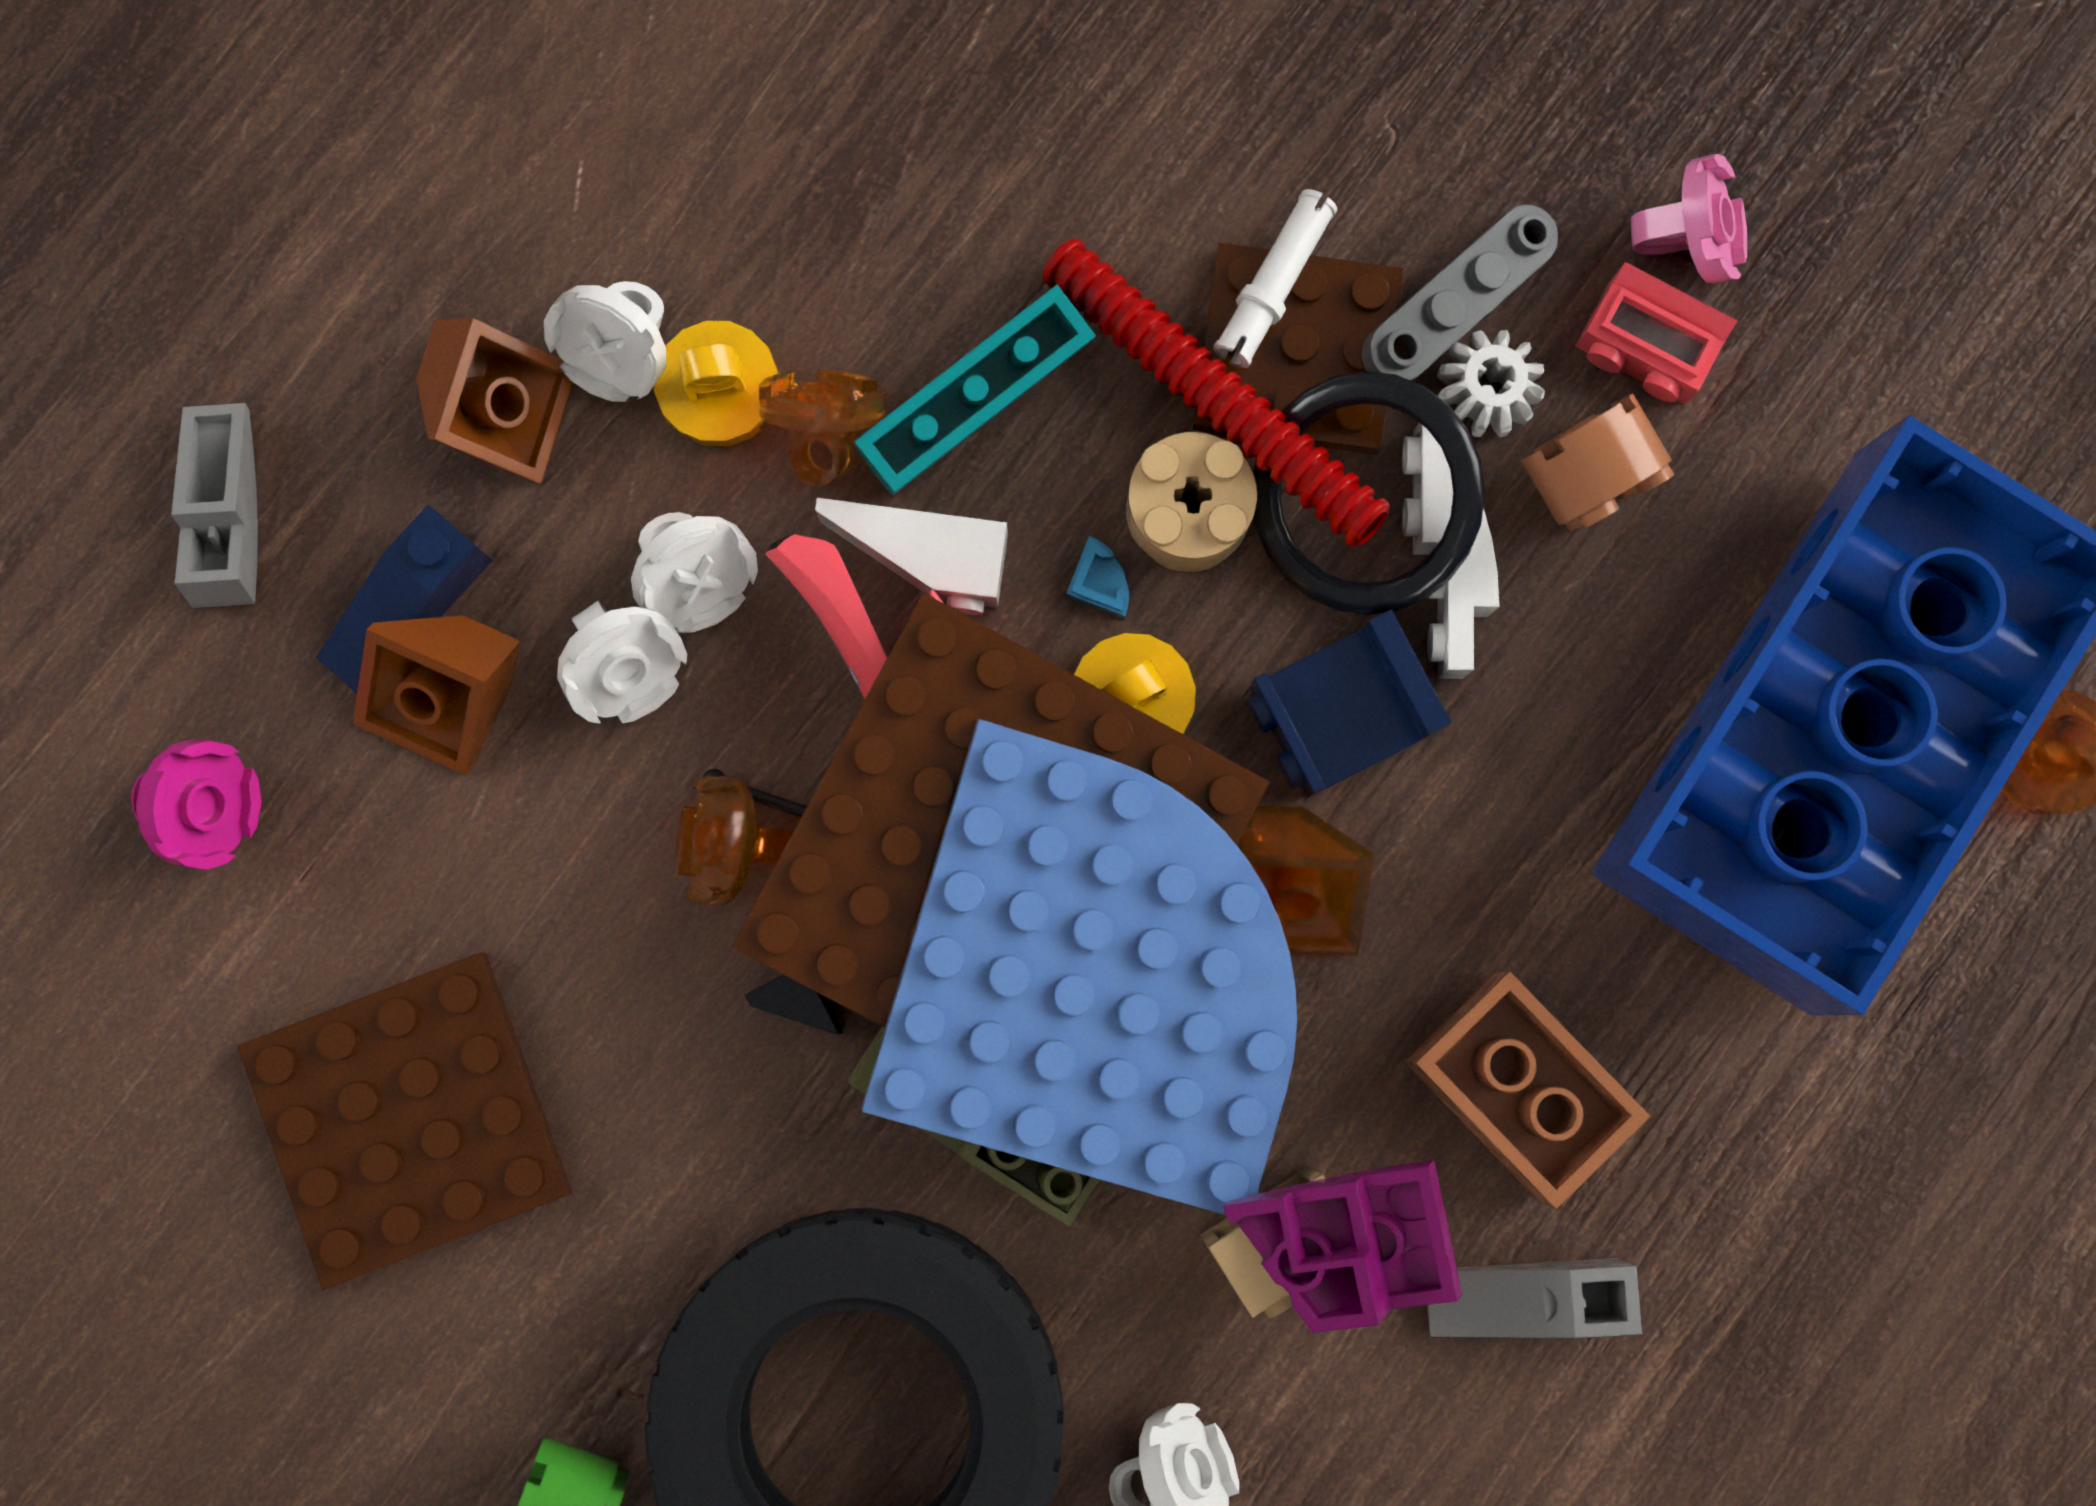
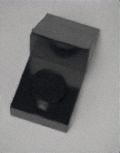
[745,975,843,1035]

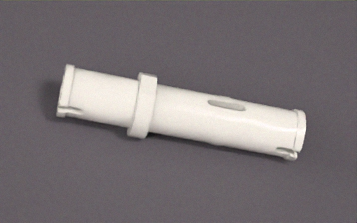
[1213,189,1337,369]

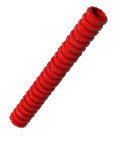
[1042,238,1390,548]

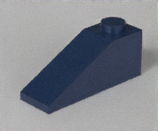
[316,505,493,694]

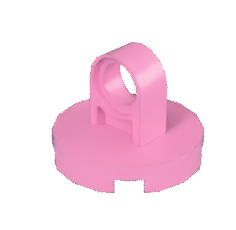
[1631,154,1747,284]

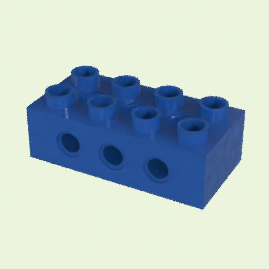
[1591,415,2096,1015]

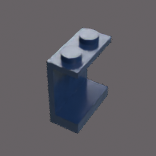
[1246,609,1452,798]

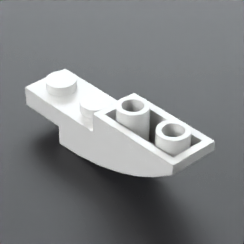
[1402,423,1500,679]

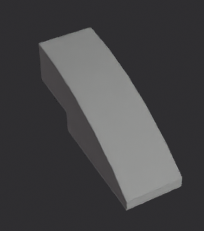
[171,403,258,608]

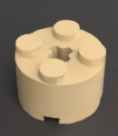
[1126,432,1257,572]

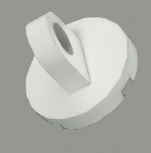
[544,281,666,402]
[631,512,758,633]

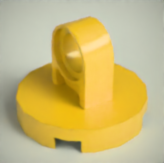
[654,321,780,447]
[1074,633,1196,734]

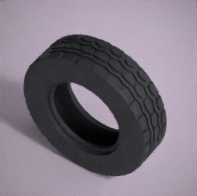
[645,1208,1064,1506]

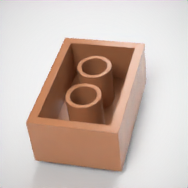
[1404,972,1650,1209]

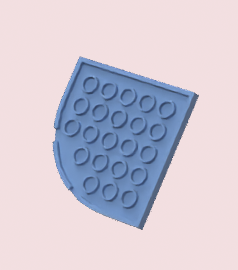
[861,719,1297,1215]

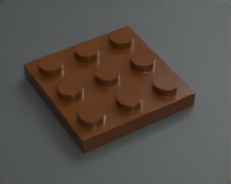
[1193,243,1404,455]

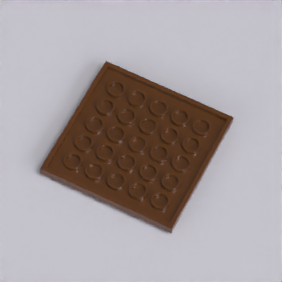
[732,593,1270,1028]

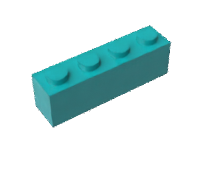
[853,285,1096,497]

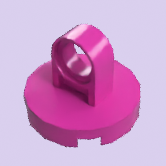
[131,739,262,870]

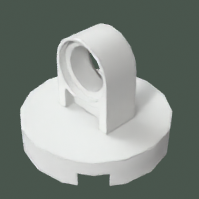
[557,601,687,724]
[1109,1403,1239,1506]

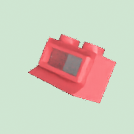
[1575,262,1738,404]

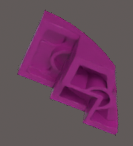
[1223,1160,1462,1333]

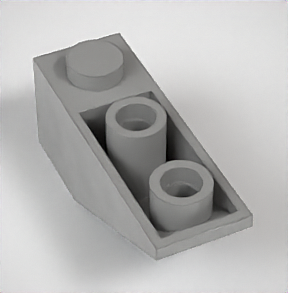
[1426,1258,1642,1338]

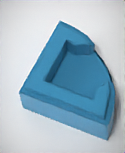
[1066,536,1129,620]

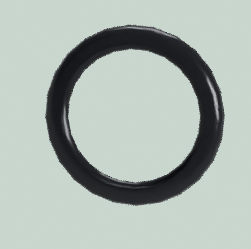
[1253,371,1485,615]

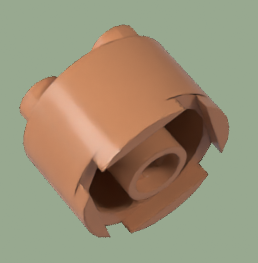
[1520,393,1674,532]

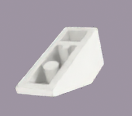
[815,498,1008,615]

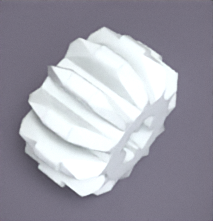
[1437,330,1545,437]

